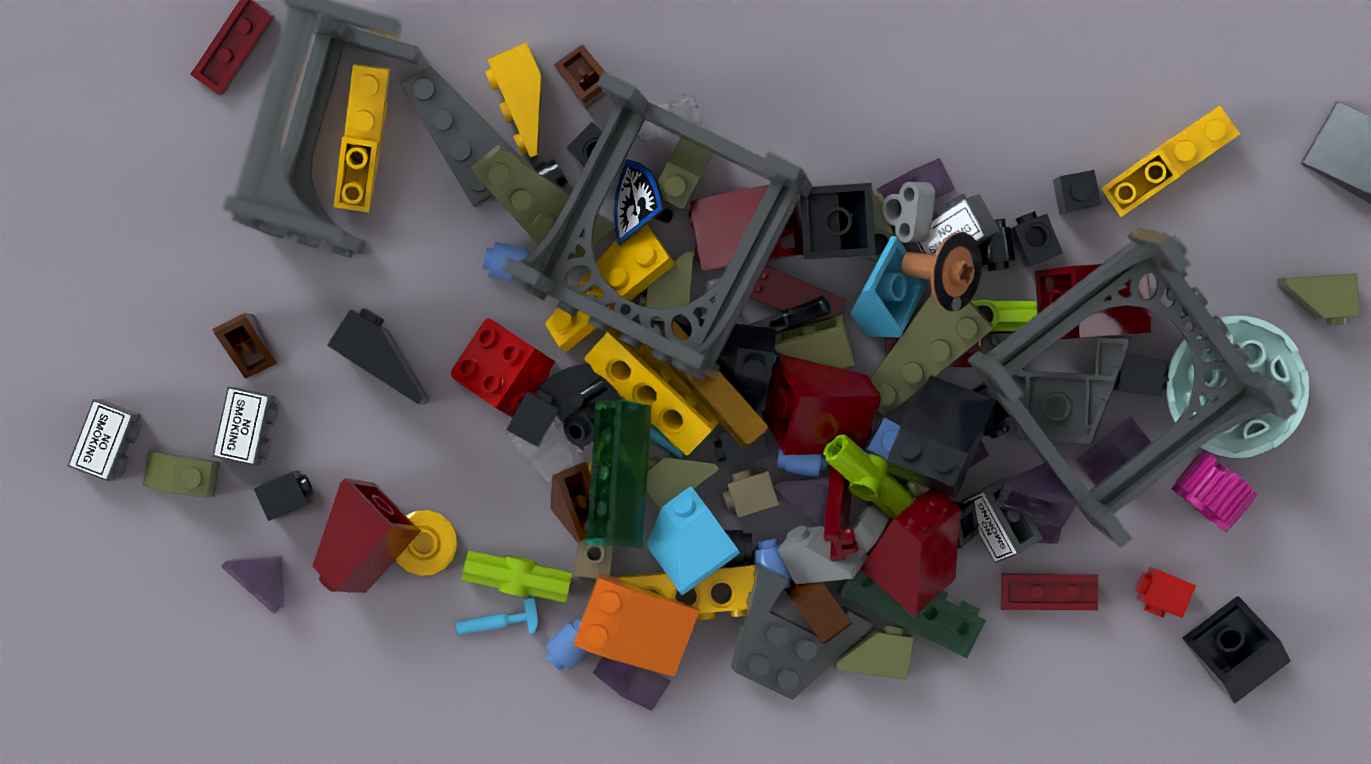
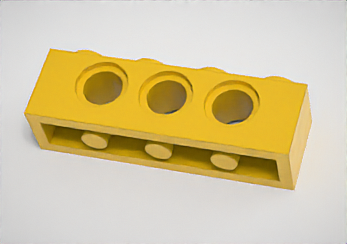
[583,328,719,456]
[613,563,755,620]

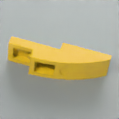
[334,64,390,213]
[1101,105,1240,217]

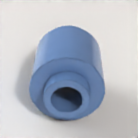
[482,242,531,281]
[776,447,828,478]
[753,538,792,589]
[545,618,589,671]

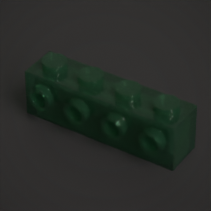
[586,400,652,549]
[837,552,986,658]

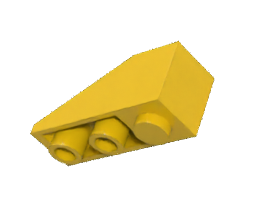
[485,42,543,161]

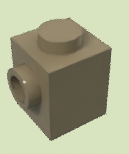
[722,468,779,518]
[574,530,615,579]

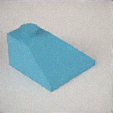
[850,236,928,338]
[646,486,740,595]

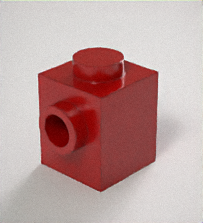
[1135,567,1196,618]

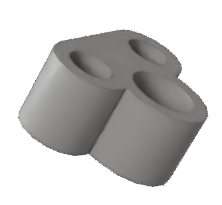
[882,182,935,243]
[848,501,890,552]

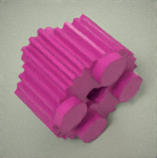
[1171,450,1257,533]

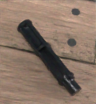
[749,295,831,334]

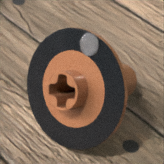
[901,232,982,311]

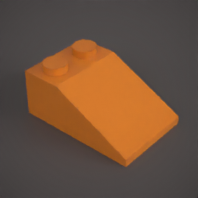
[573,572,700,677]

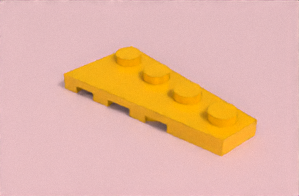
[545,223,676,353]

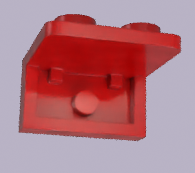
[451,318,556,418]

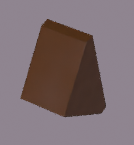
[554,44,606,109]
[213,313,277,379]
[550,462,610,542]
[784,580,852,645]

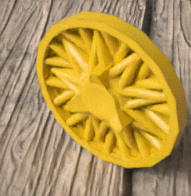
[396,510,458,576]

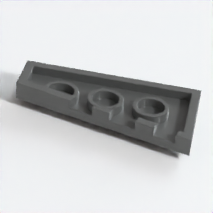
[400,66,531,206]

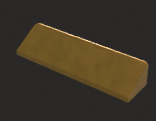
[662,322,768,451]

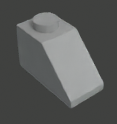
[778,526,868,584]

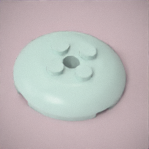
[1166,316,1309,458]

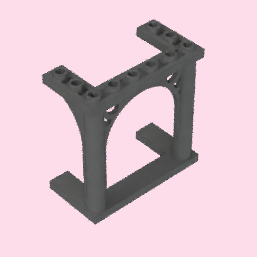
[223,0,421,258]
[502,71,813,381]
[967,227,1297,548]

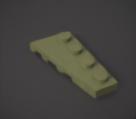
[471,145,616,260]
[870,293,993,417]

